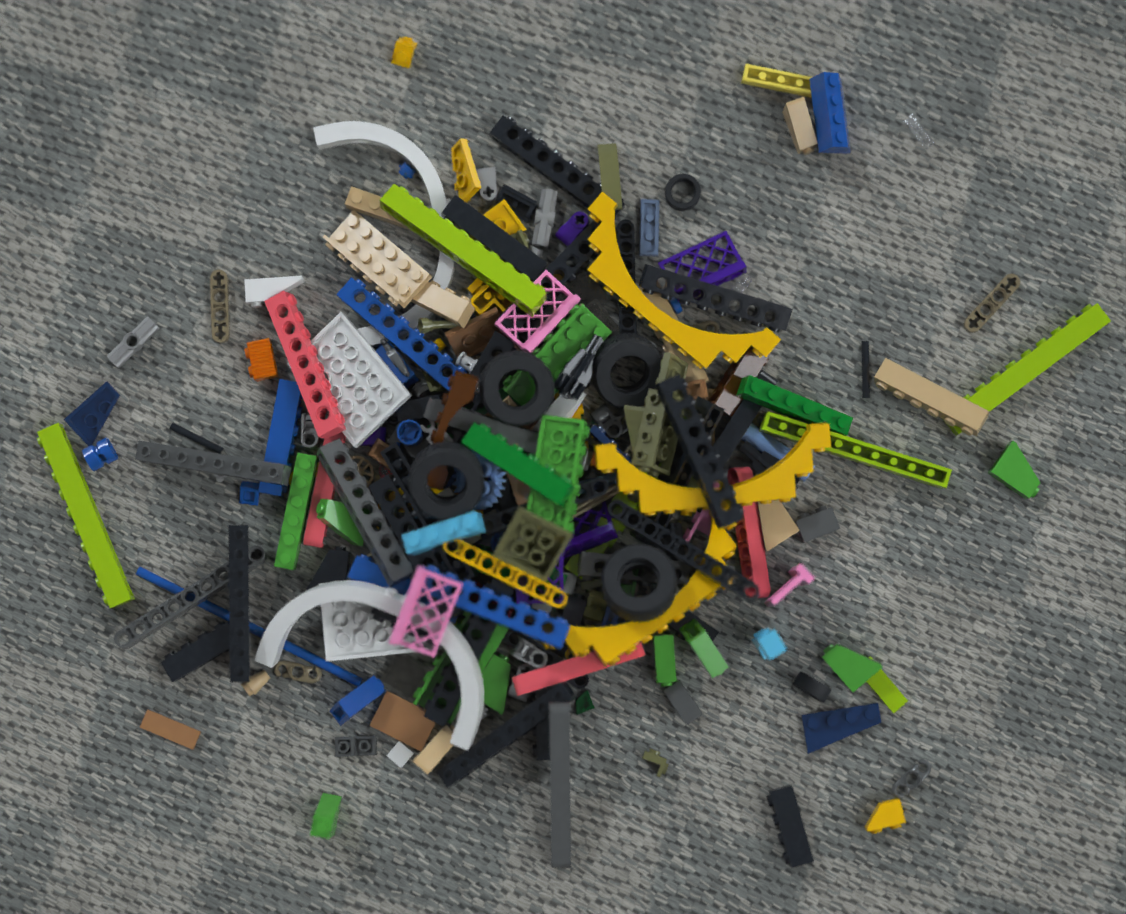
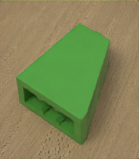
[988,440,1040,499]
[316,499,369,546]
[679,618,729,678]
[653,635,676,687]
[822,643,883,692]
[482,653,511,715]
[310,793,342,839]

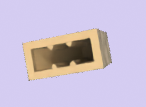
[782,97,818,155]
[757,499,800,552]
[413,724,455,775]

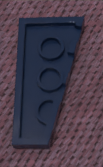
[801,703,881,754]

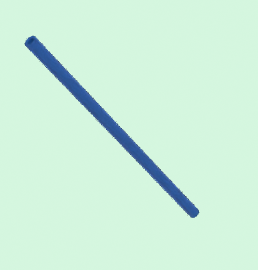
[136,567,363,687]

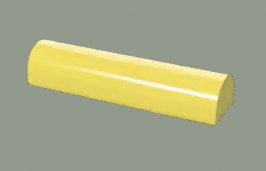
[741,64,812,98]

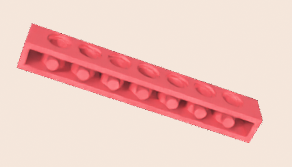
[264,291,346,439]

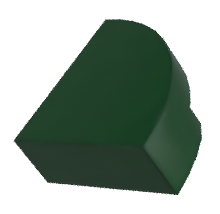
[575,690,595,715]

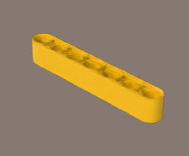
[443,539,568,608]

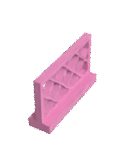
[494,270,581,353]
[764,564,815,607]
[389,565,463,657]

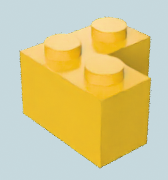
[470,284,512,316]

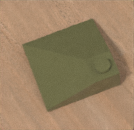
[493,507,573,582]

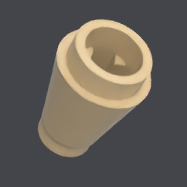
[241,669,271,696]

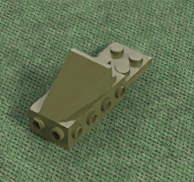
[624,352,688,477]

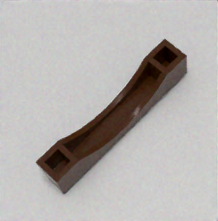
[428,370,478,491]

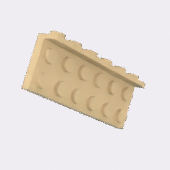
[323,210,432,308]

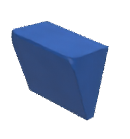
[239,481,260,506]

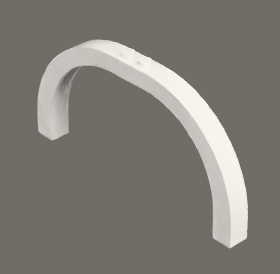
[313,121,455,347]
[254,580,484,750]

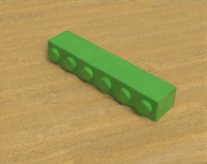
[274,452,319,570]

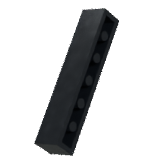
[441,195,548,282]

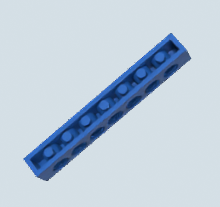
[336,277,468,392]
[421,565,570,650]

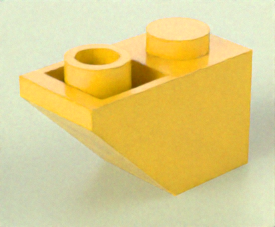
[864,798,906,834]

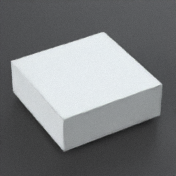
[387,741,414,768]

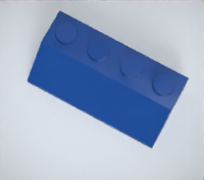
[809,72,851,154]

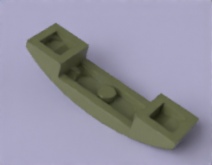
[598,143,622,210]

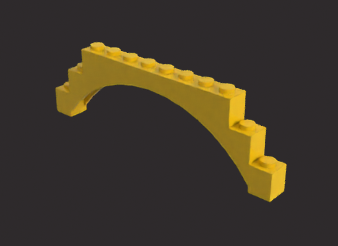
[587,192,781,369]
[594,423,831,516]
[540,508,737,667]

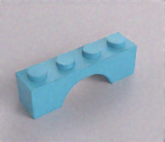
[402,511,487,555]
[751,628,787,660]

